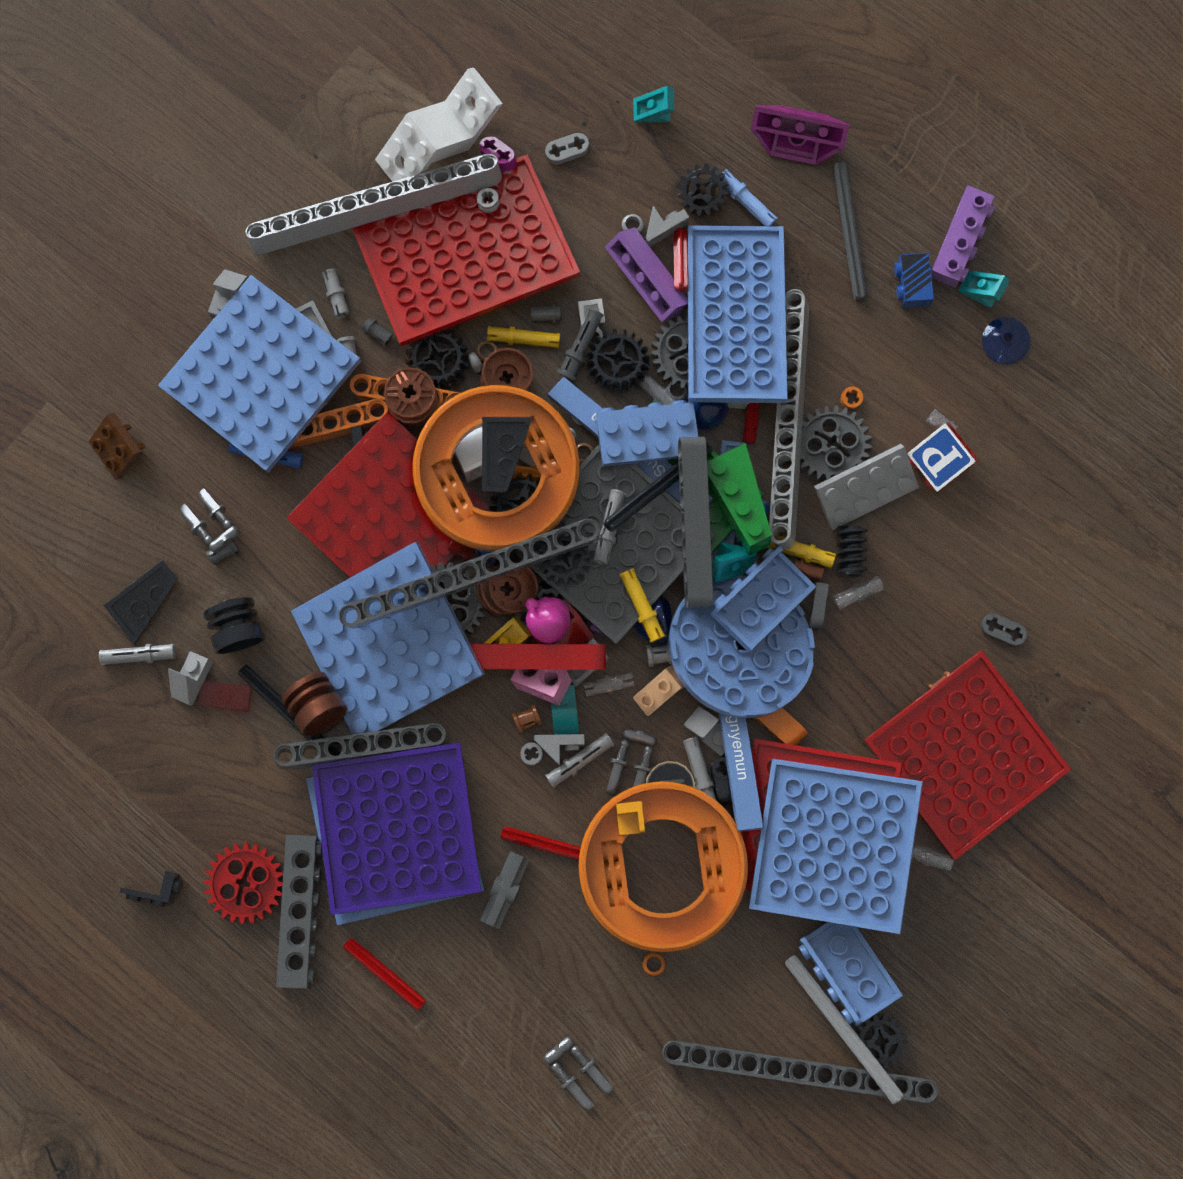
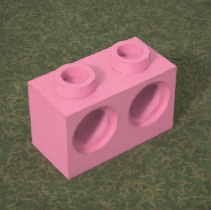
[511,669,572,706]

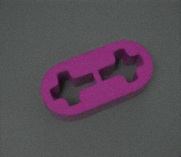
[479,136,517,172]

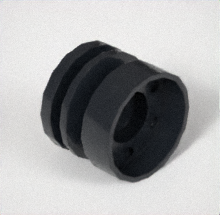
[203,597,265,654]

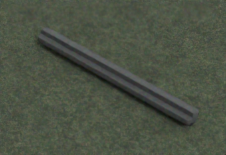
[833,162,867,300]

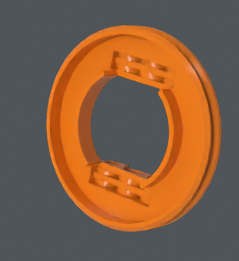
[413,385,579,552]
[578,781,748,952]

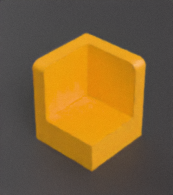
[616,801,645,835]

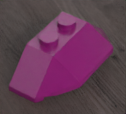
[751,105,850,165]

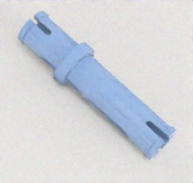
[722,169,778,226]

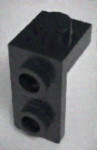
[120,871,182,907]

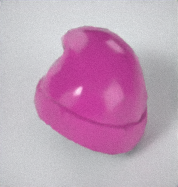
[525,597,570,644]

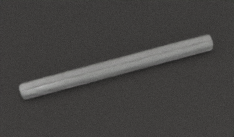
[785,955,904,1104]

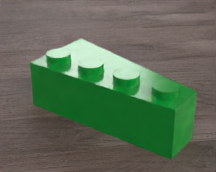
[707,443,772,556]

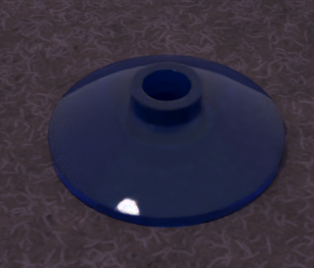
[982,317,1030,364]

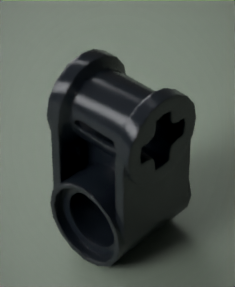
[710,757,733,806]

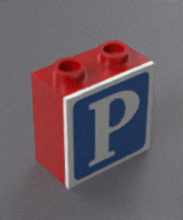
[907,422,980,492]

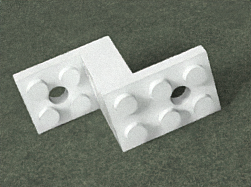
[375,67,503,182]

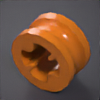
[840,386,863,409]

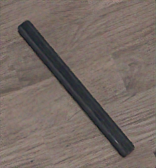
[603,442,713,532]
[238,665,341,756]

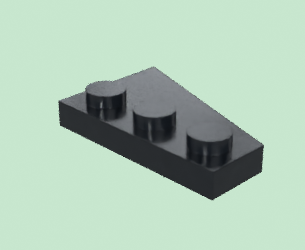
[103,560,178,644]

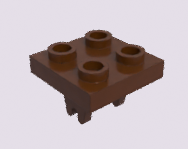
[89,413,145,480]

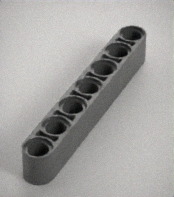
[678,437,713,609]
[274,723,446,771]

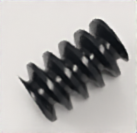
[836,525,868,578]

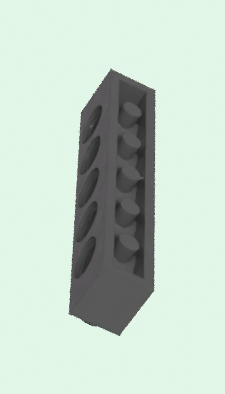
[276,835,322,989]

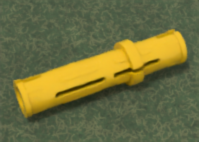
[487,326,560,349]
[767,536,836,569]
[619,568,665,643]

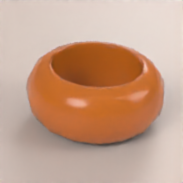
[642,952,666,976]

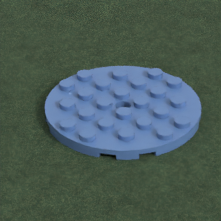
[668,575,815,718]

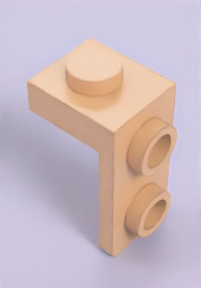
[633,665,684,716]

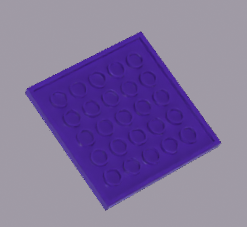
[312,743,482,915]

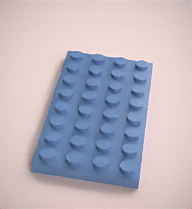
[688,226,787,403]

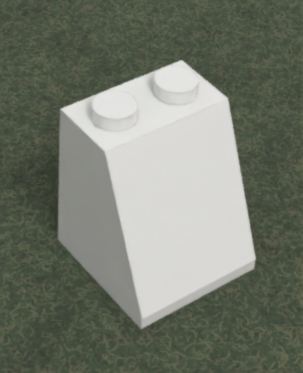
[454,427,482,483]

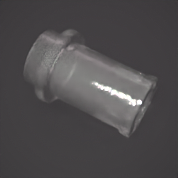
[926,409,958,430]

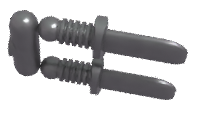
[180,488,239,552]
[606,728,657,794]
[544,1037,614,1110]

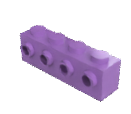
[931,185,995,288]
[605,227,688,322]

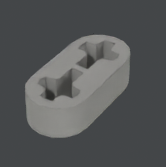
[545,133,589,165]

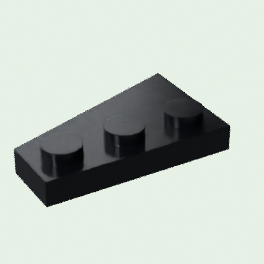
[482,417,532,493]

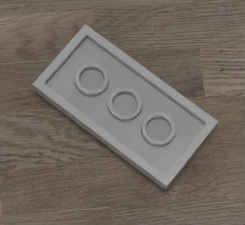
[814,444,919,530]

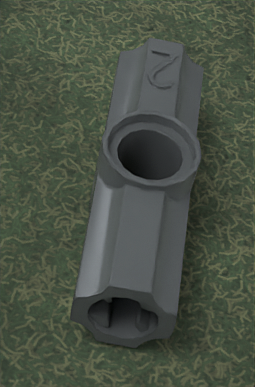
[480,851,530,929]

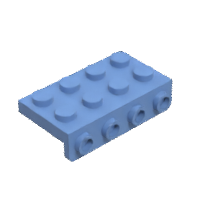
[595,400,698,467]
[710,545,816,653]
[798,922,903,1027]

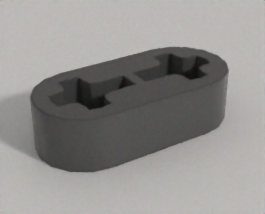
[809,582,829,629]
[980,614,1027,647]

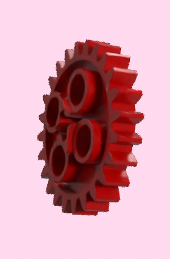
[203,842,283,924]

